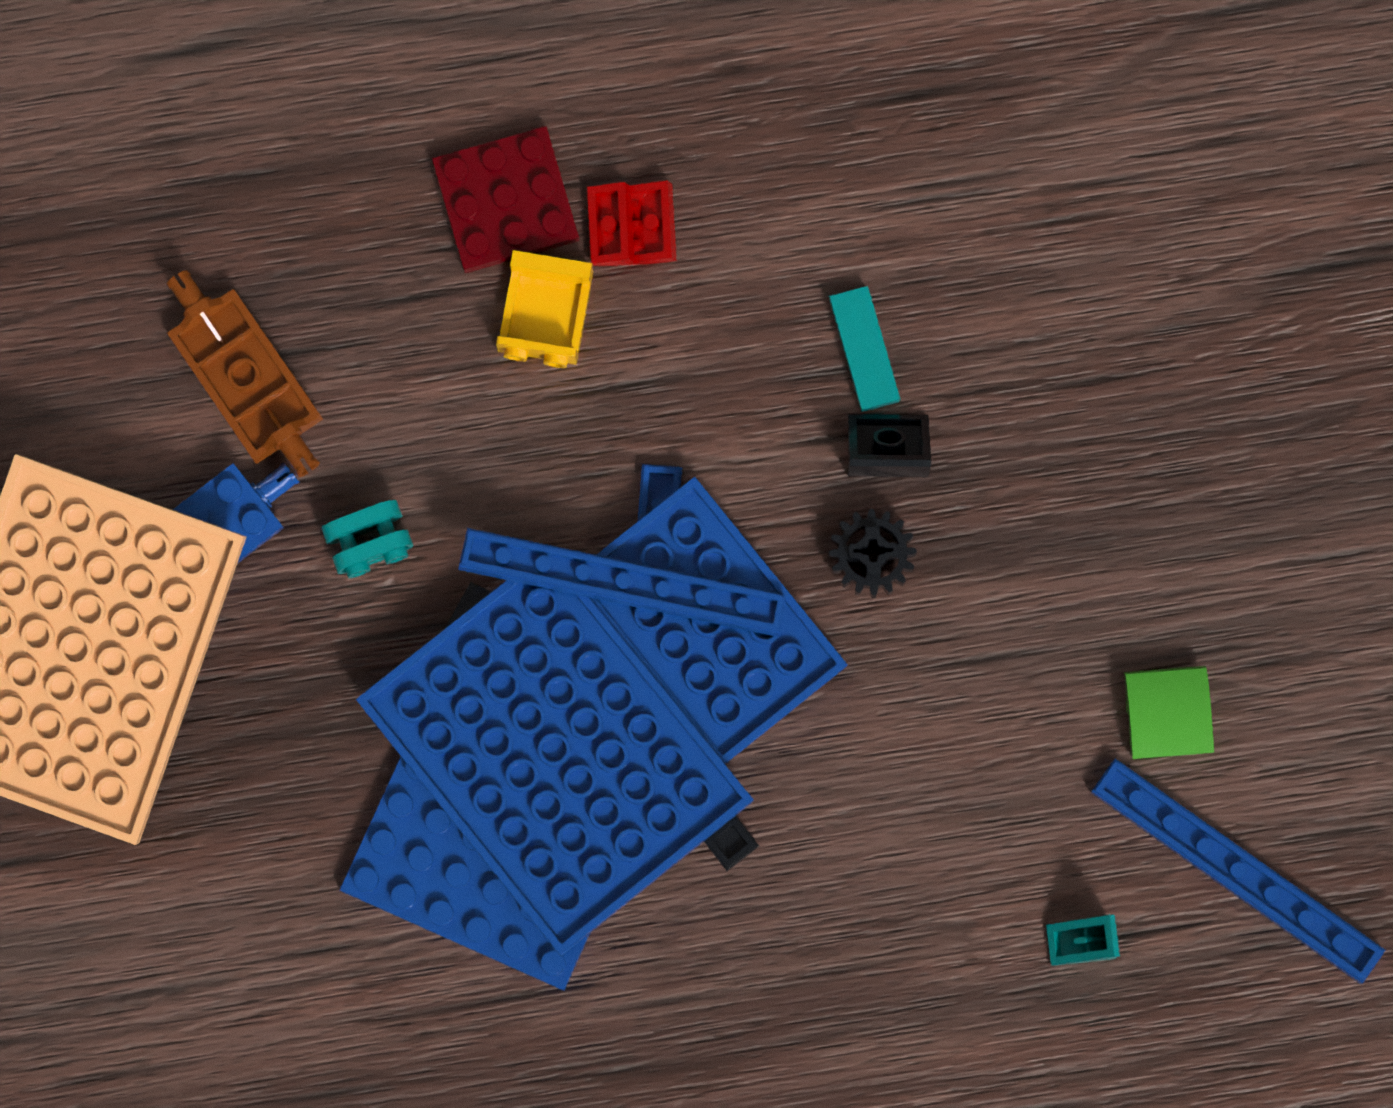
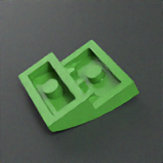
[1124,666,1214,759]

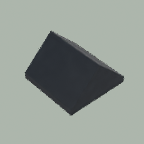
[848,414,931,477]

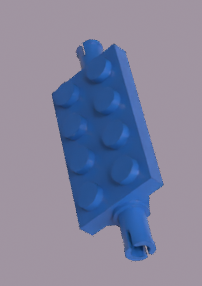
[173,462,299,564]

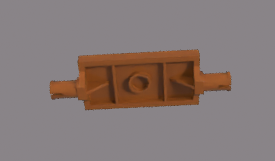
[167,270,323,477]

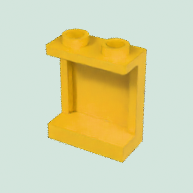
[496,250,593,368]

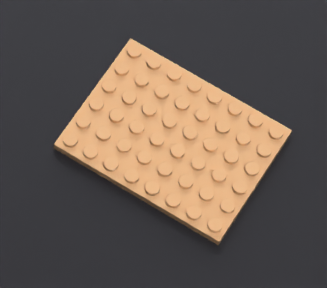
[0,454,247,845]

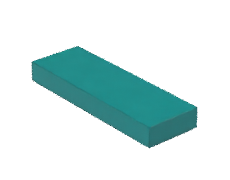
[829,286,901,412]

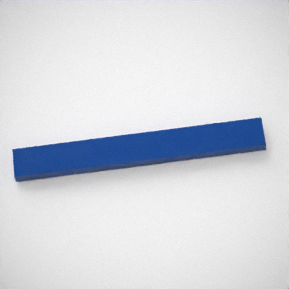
[459,528,787,637]
[1090,759,1386,984]

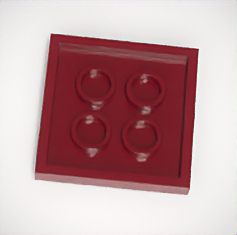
[432,126,580,273]

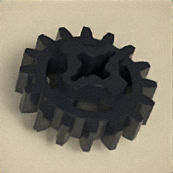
[828,509,917,598]

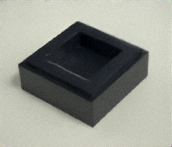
[704,816,759,872]

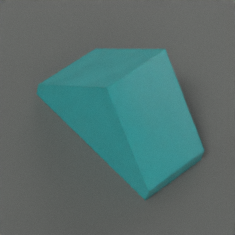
[1046,915,1120,966]

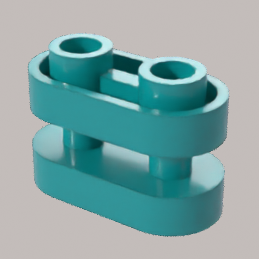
[321,500,414,579]

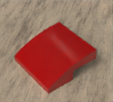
[587,180,677,266]

